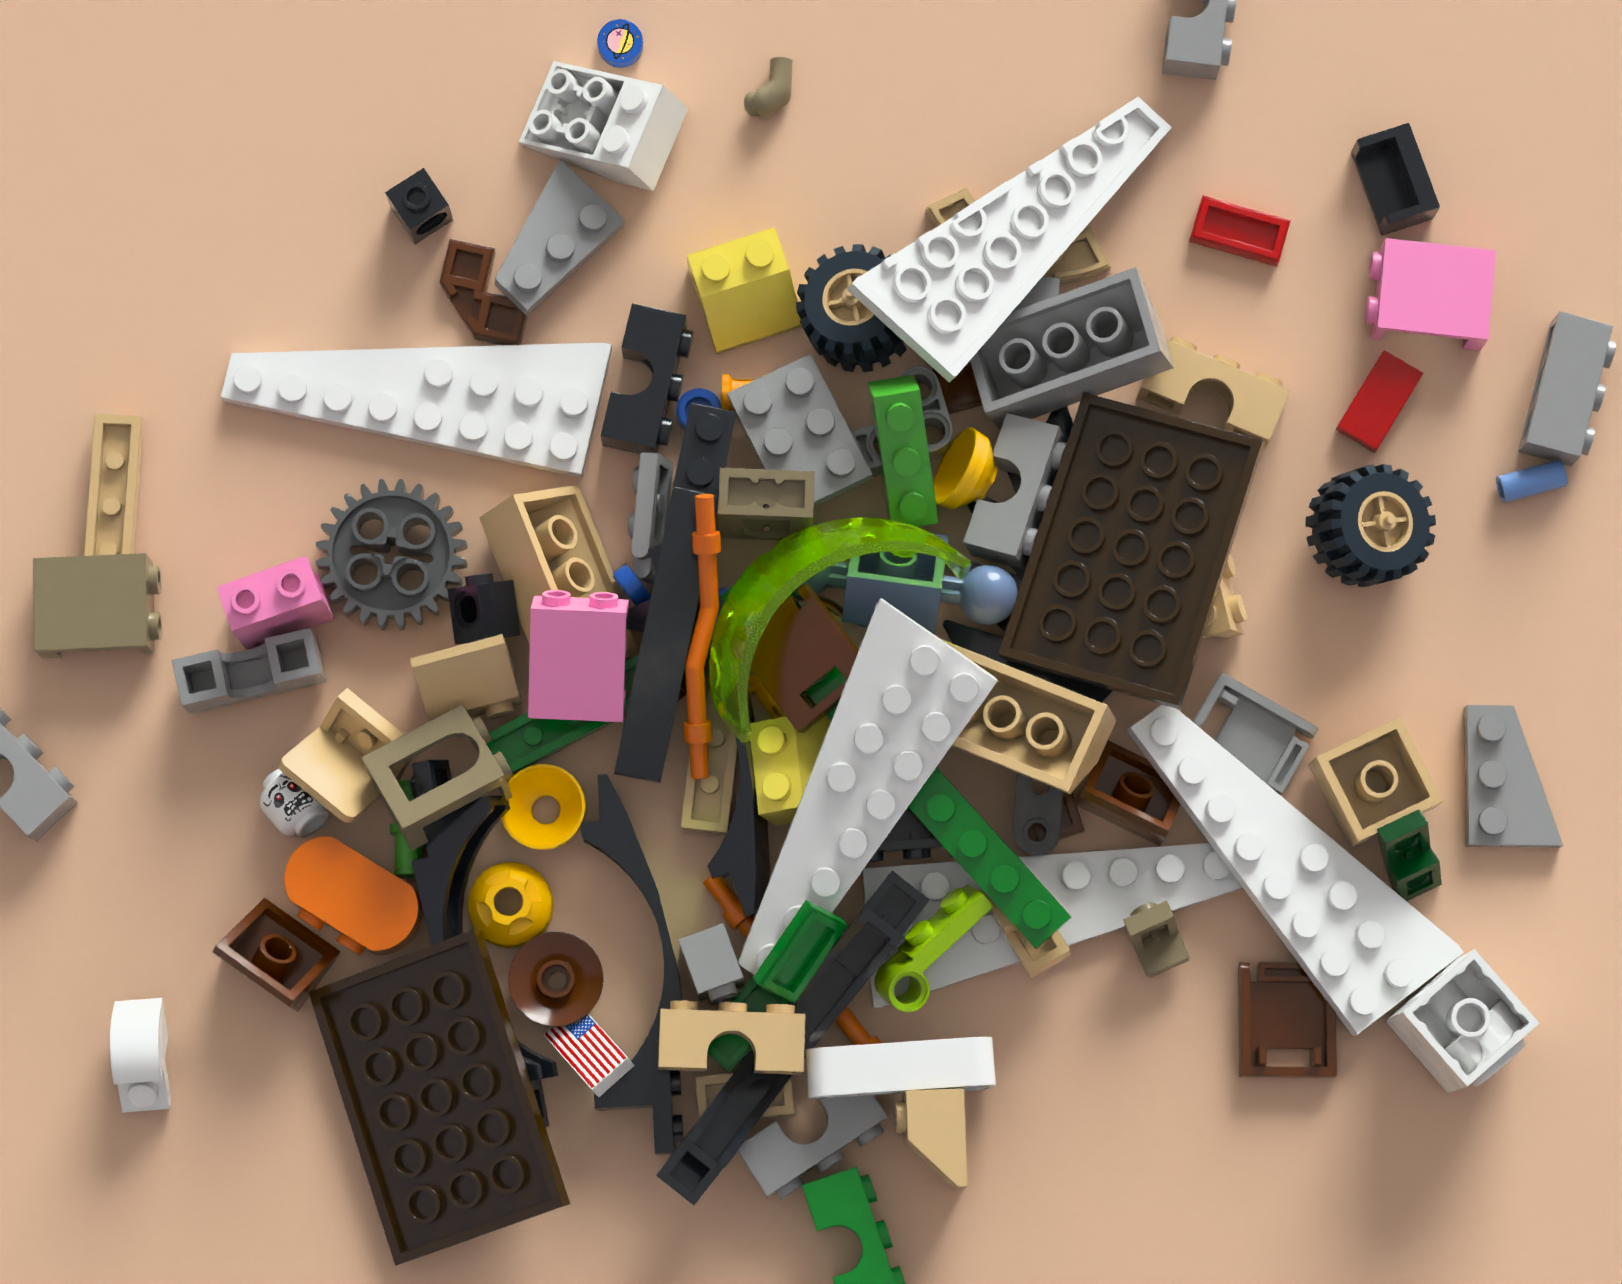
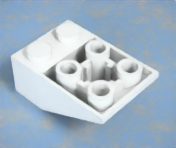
[519,61,688,191]

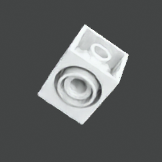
[1385,949,1540,1093]

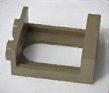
[718,468,815,541]
[361,704,513,851]

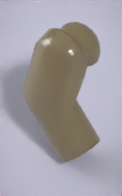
[744,57,793,117]

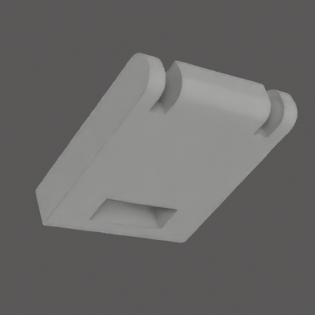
[1193,672,1319,794]

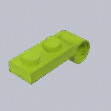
[874,884,994,1012]

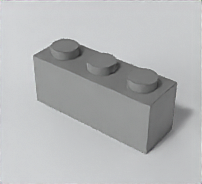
[1518,311,1616,466]

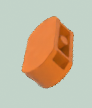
[284,836,422,956]

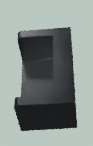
[1351,123,1440,236]

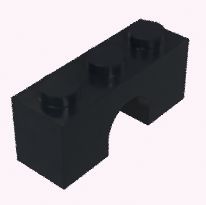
[601,303,694,454]

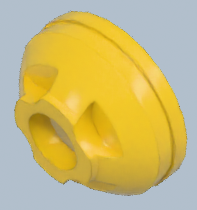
[933,427,998,510]
[501,764,586,850]
[468,862,554,948]

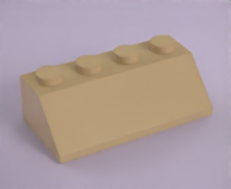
[479,484,641,661]
[939,638,1117,794]

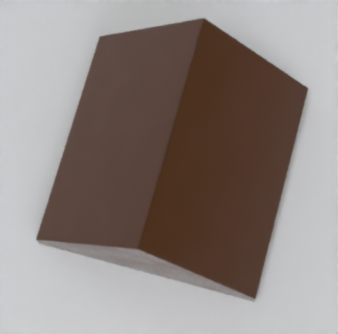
[1076,740,1181,846]
[212,898,341,1012]

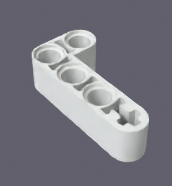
[805,1037,996,1099]

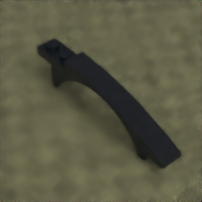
[614,402,736,783]
[626,544,770,917]
[411,760,558,1127]
[581,774,684,1155]
[656,870,930,1205]

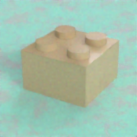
[1308,717,1443,848]

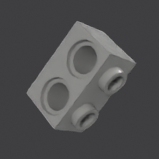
[678,923,744,1005]

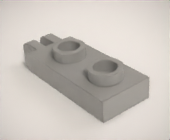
[628,453,673,584]

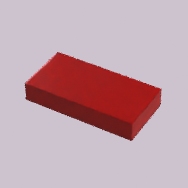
[1189,195,1291,267]
[1335,350,1423,453]

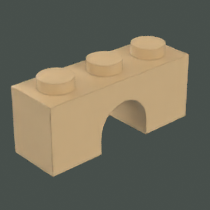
[1137,337,1291,450]
[658,1000,805,1075]

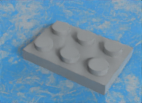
[727,354,873,507]

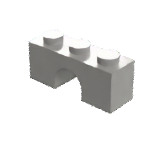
[1162,0,1236,80]
[963,413,1067,569]
[172,628,327,714]
[0,708,78,842]
[738,1095,888,1200]

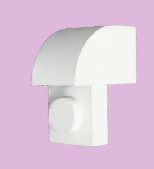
[110,998,172,1113]

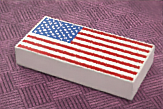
[543,1014,635,1097]

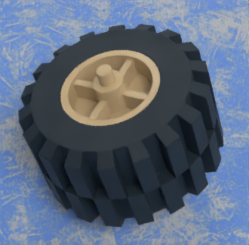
[796,244,907,372]
[1305,464,1436,587]

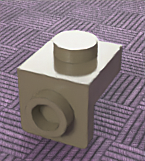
[1123,901,1190,978]

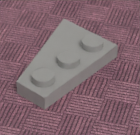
[494,159,625,316]
[1464,705,1563,848]

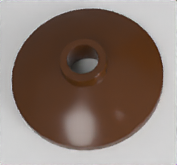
[508,932,604,1027]

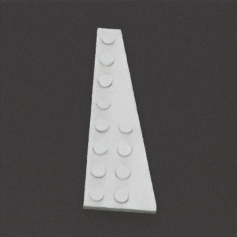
[847,97,1172,382]
[221,342,612,478]
[738,598,997,975]
[1126,704,1464,1036]
[862,843,1242,1009]

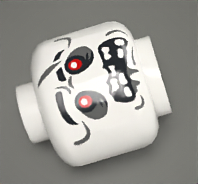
[259,769,329,838]

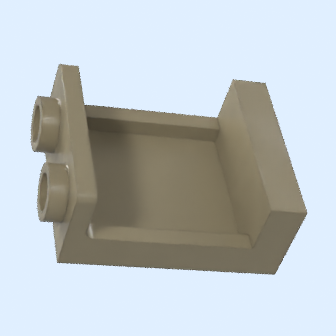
[33,553,162,658]

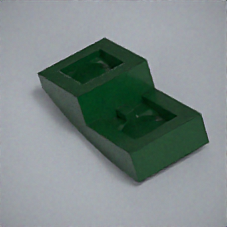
[1377,809,1442,901]

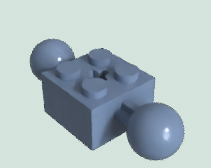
[772,523,1018,635]

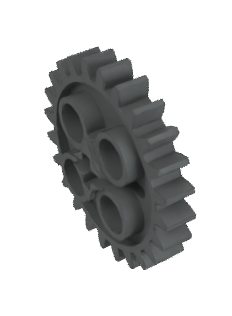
[315,479,468,631]

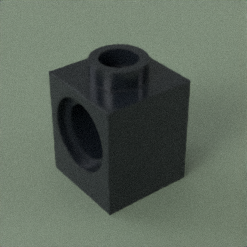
[385,168,453,244]
[447,573,521,645]

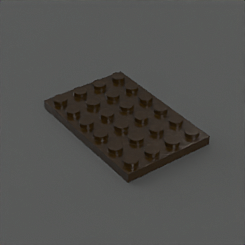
[998,392,1264,709]
[308,929,570,1266]

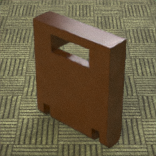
[733,584,858,733]
[1238,962,1337,1078]

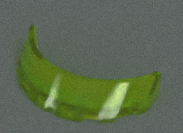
[709,517,972,745]

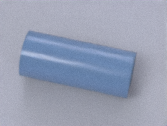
[1496,459,1568,503]

